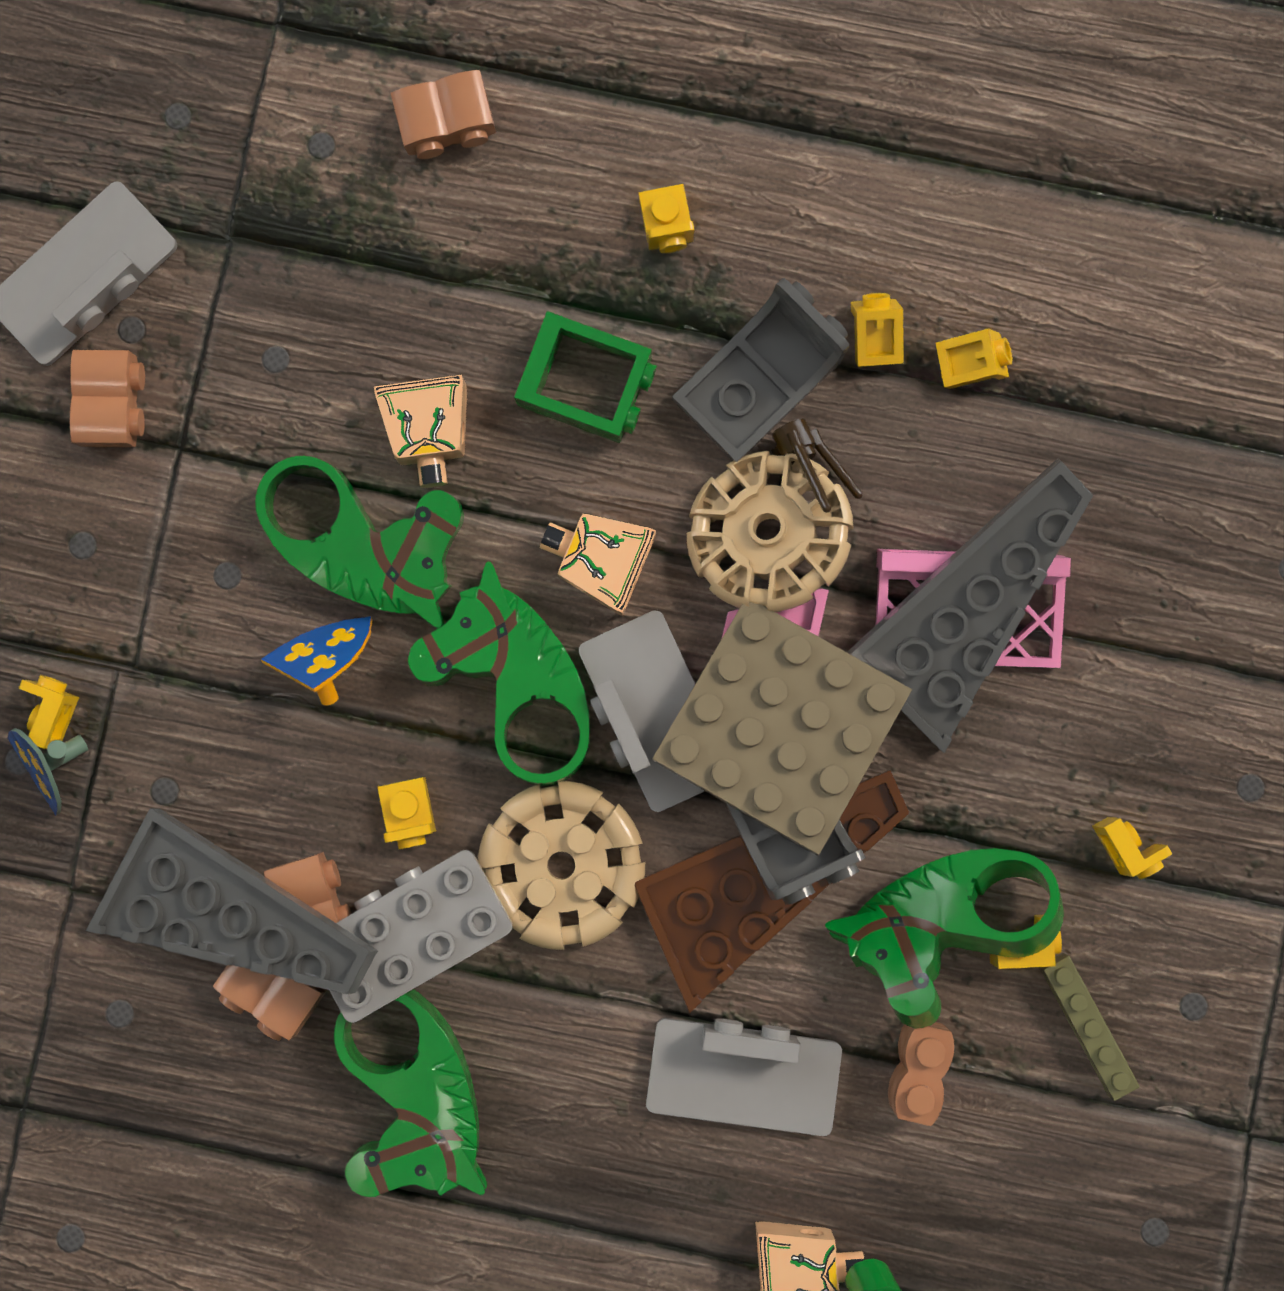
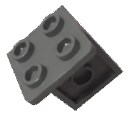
[672,278,849,462]
[726,803,866,905]

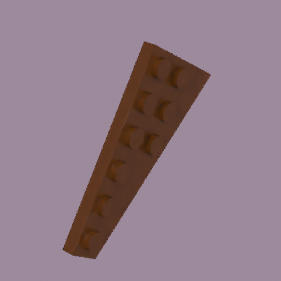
[635,770,909,1012]

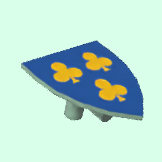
[7,728,88,816]

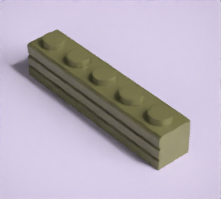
[1038,953,1140,1101]

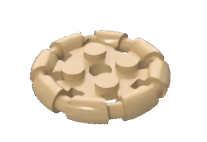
[686,451,853,612]
[478,781,646,950]

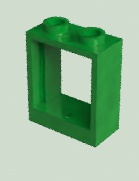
[514,311,657,443]

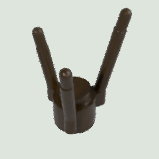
[771,418,863,513]

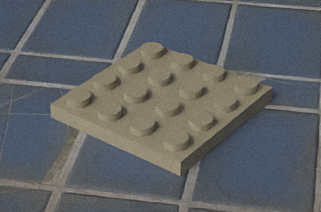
[652,602,912,856]

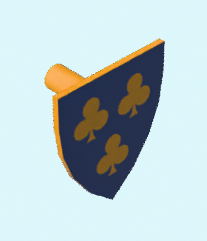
[261,616,372,705]

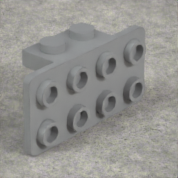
[0,182,177,366]
[579,610,704,812]
[329,850,513,1023]
[646,1018,842,1136]

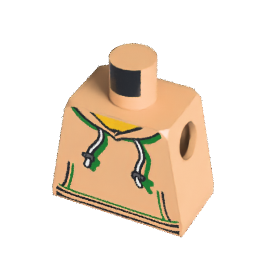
[374,375,467,488]
[540,514,656,616]
[755,1222,864,1291]

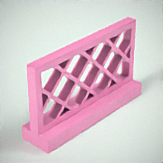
[875,549,1071,668]

